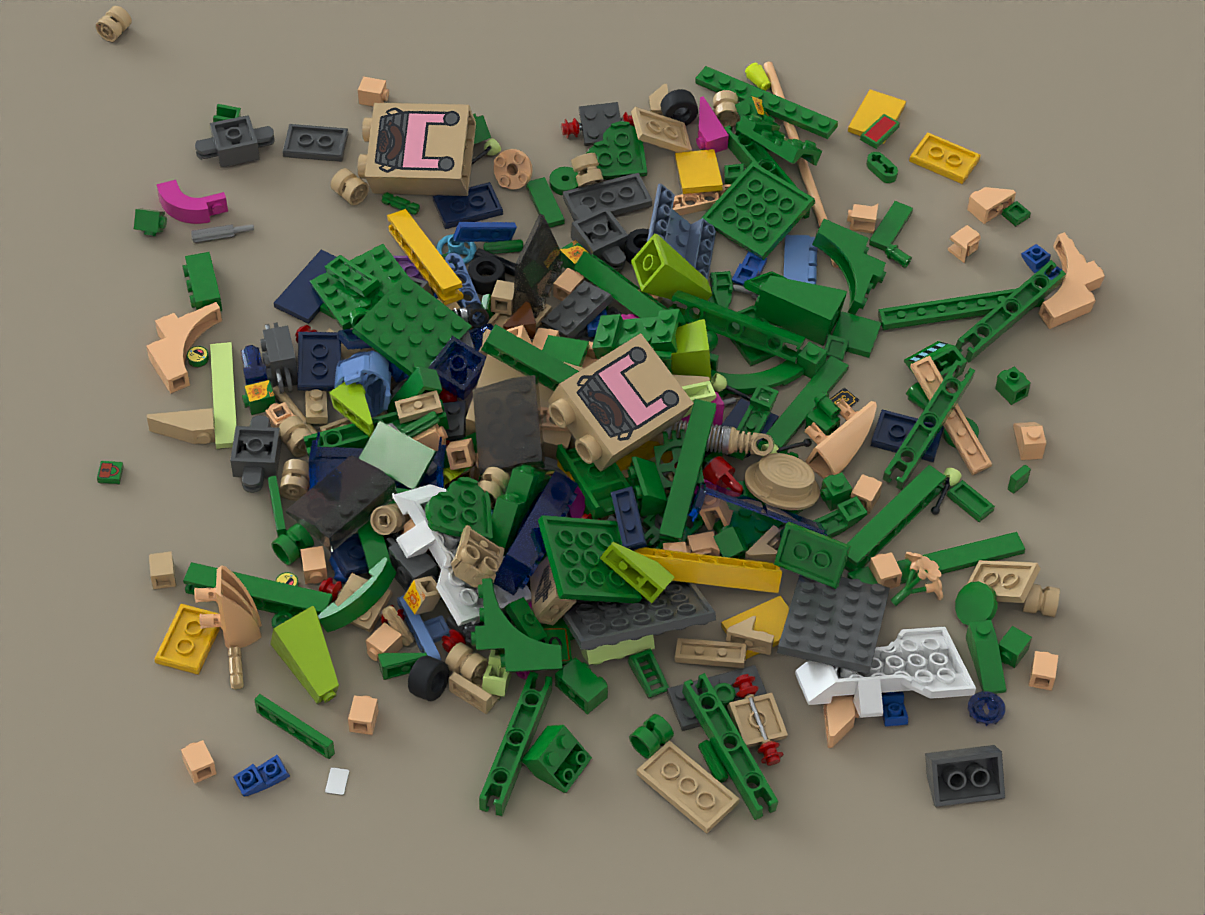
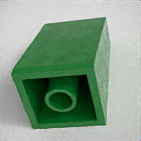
[754,275,847,346]

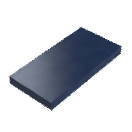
[274,249,336,324]

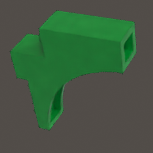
[812,219,886,315]
[491,464,552,555]
[471,578,563,673]

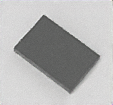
[283,124,348,162]

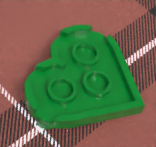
[586,121,647,180]
[425,477,493,541]

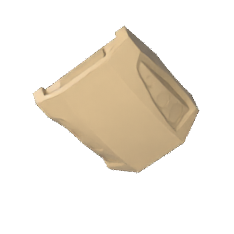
[451,525,504,588]

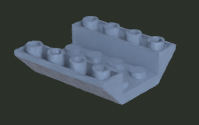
[647,183,716,280]

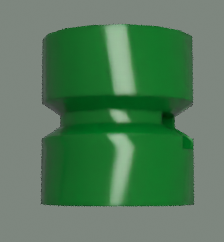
[271,523,314,565]
[629,714,674,758]

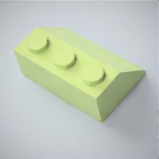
[580,635,655,665]

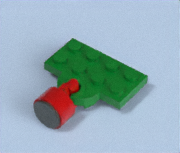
[702,456,804,558]

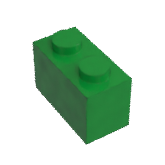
[555,657,608,715]

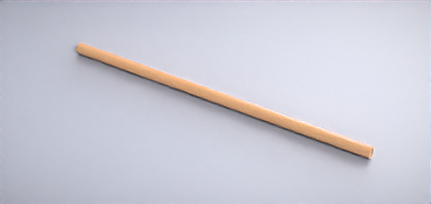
[764,62,839,268]

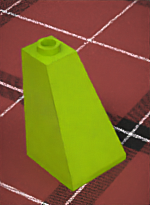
[631,233,713,302]
[672,319,712,380]
[270,606,339,704]

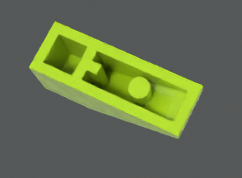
[329,382,374,437]
[600,542,675,603]

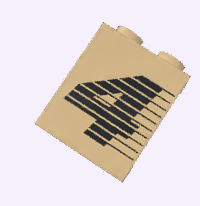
[529,556,576,625]

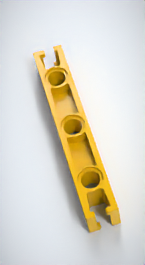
[387,209,464,305]
[634,547,782,593]

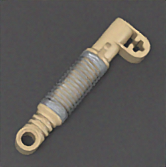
[649,420,774,456]

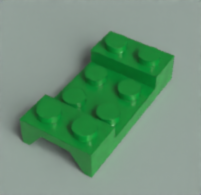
[736,114,822,166]
[592,309,685,359]
[556,444,631,519]

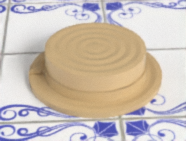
[744,453,820,510]

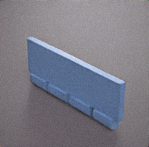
[784,235,817,284]

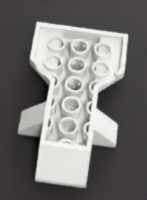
[393,484,531,626]
[795,627,976,718]

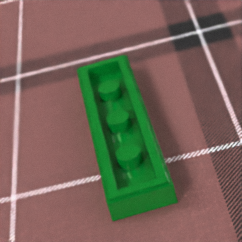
[254,694,335,759]

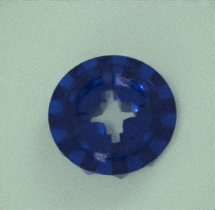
[967,691,1005,726]

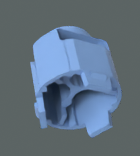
[334,351,391,417]

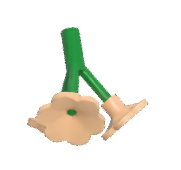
[890,552,943,606]

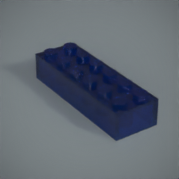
[493,470,578,596]

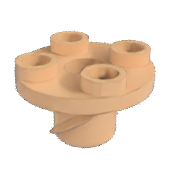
[494,149,532,189]

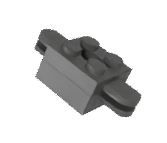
[195,115,275,168]
[571,205,628,271]
[260,322,298,394]
[230,415,282,493]
[385,532,443,602]

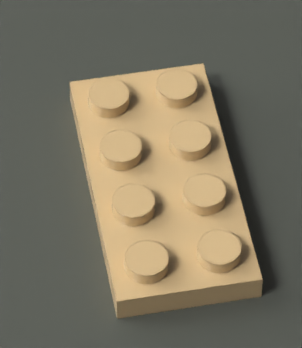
[636,740,740,834]

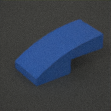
[732,251,767,286]

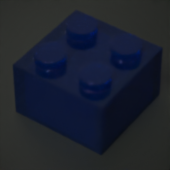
[429,336,486,401]

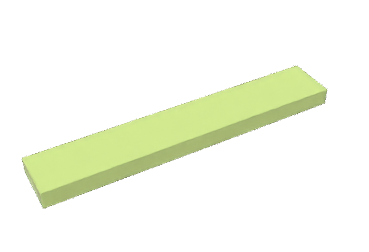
[210,342,237,449]

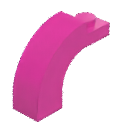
[156,180,228,224]

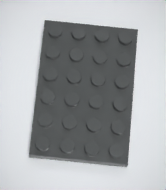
[777,575,890,674]
[562,581,716,650]

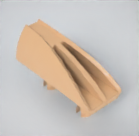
[804,398,877,479]
[194,565,262,649]

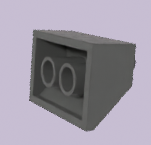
[925,745,1005,807]

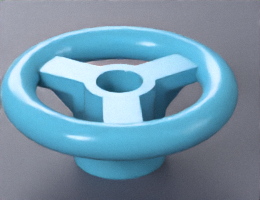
[436,234,477,264]

